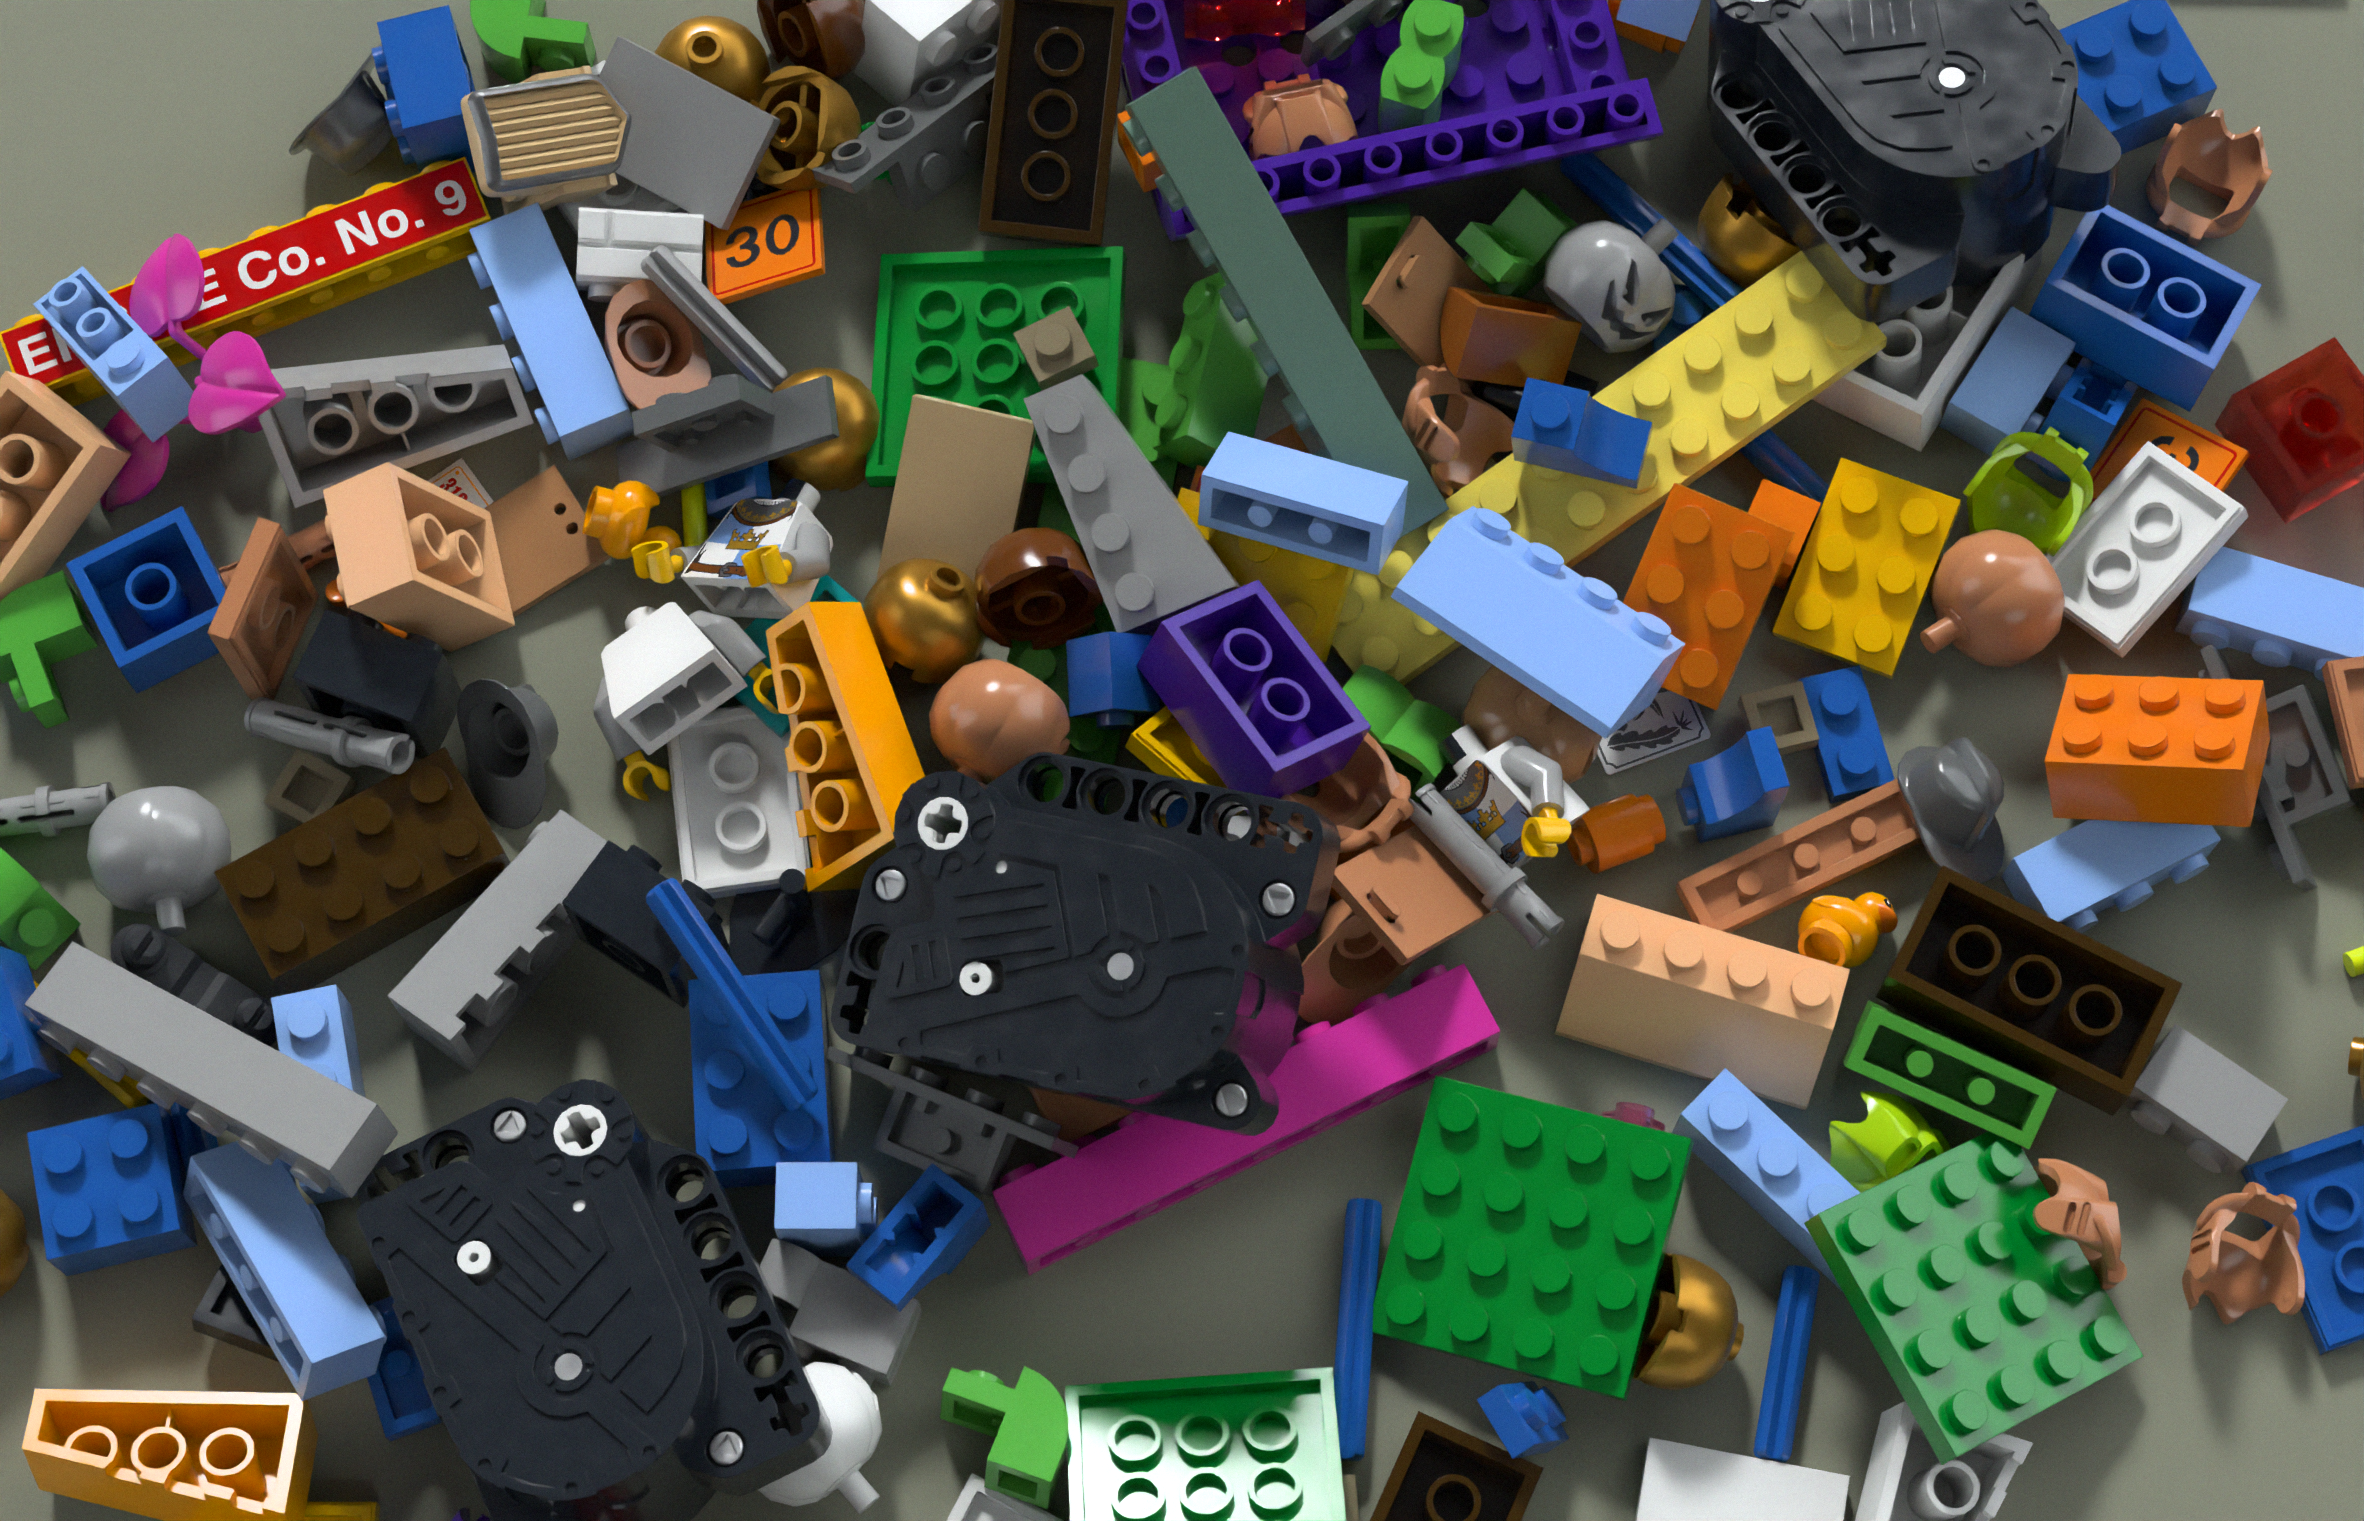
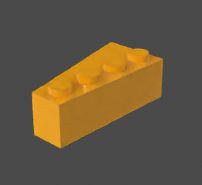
[765,602,925,892]
[22,1389,318,1521]

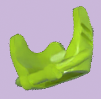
[1962,426,2093,557]
[1829,1091,1951,1193]

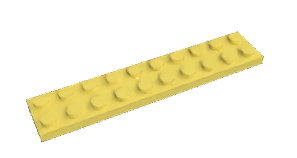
[1331,251,1887,686]

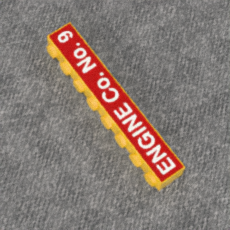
[0,157,492,407]

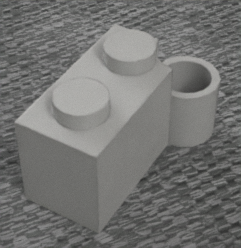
[760,1238,923,1388]

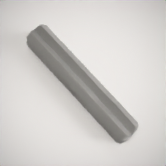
[640,245,788,393]

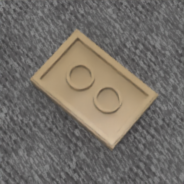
[876,394,1037,582]

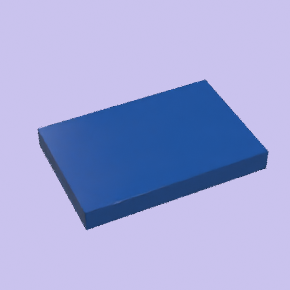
[2241,1125,2364,1355]

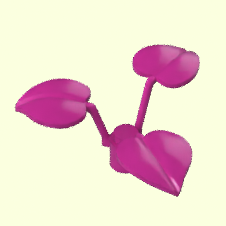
[99,233,286,513]

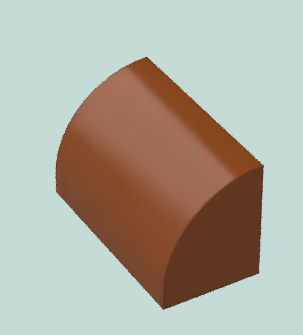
[1440,286,1582,387]

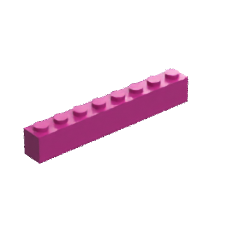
[992,963,1501,1275]

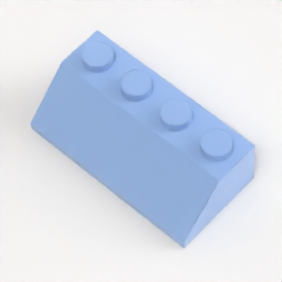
[1391,506,1685,739]

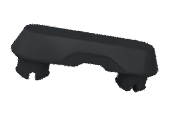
[111,923,277,1046]

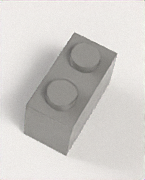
[2123,1024,2288,1177]

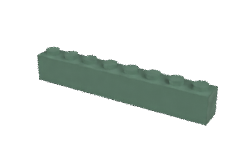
[1122,66,1449,539]

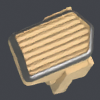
[461,66,632,215]

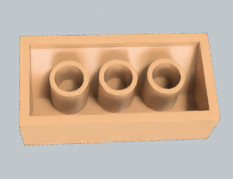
[1555,894,1850,1110]

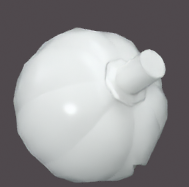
[758,1362,883,1514]

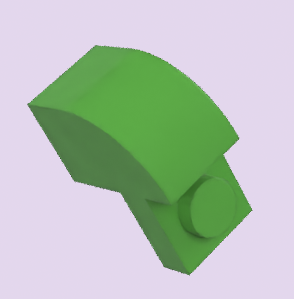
[470,0,596,84]
[1455,188,1578,297]
[1345,203,1410,350]
[0,570,98,729]
[0,847,81,971]
[940,1366,1069,1509]

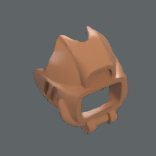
[1242,73,1358,161]
[2146,108,2273,247]
[1402,363,1514,498]
[1281,733,1414,853]
[2033,1158,2127,1291]
[2182,1182,2305,1325]

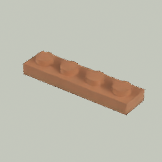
[1675,779,1922,933]

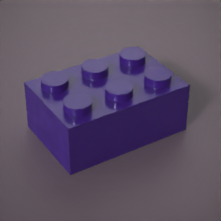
[1136,579,1371,814]

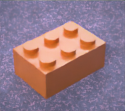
[1623,483,1795,710]
[2044,674,2270,827]

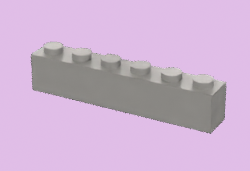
[24,941,398,1198]

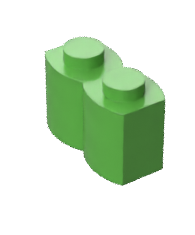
[1378,0,1464,133]
[1342,665,1462,804]

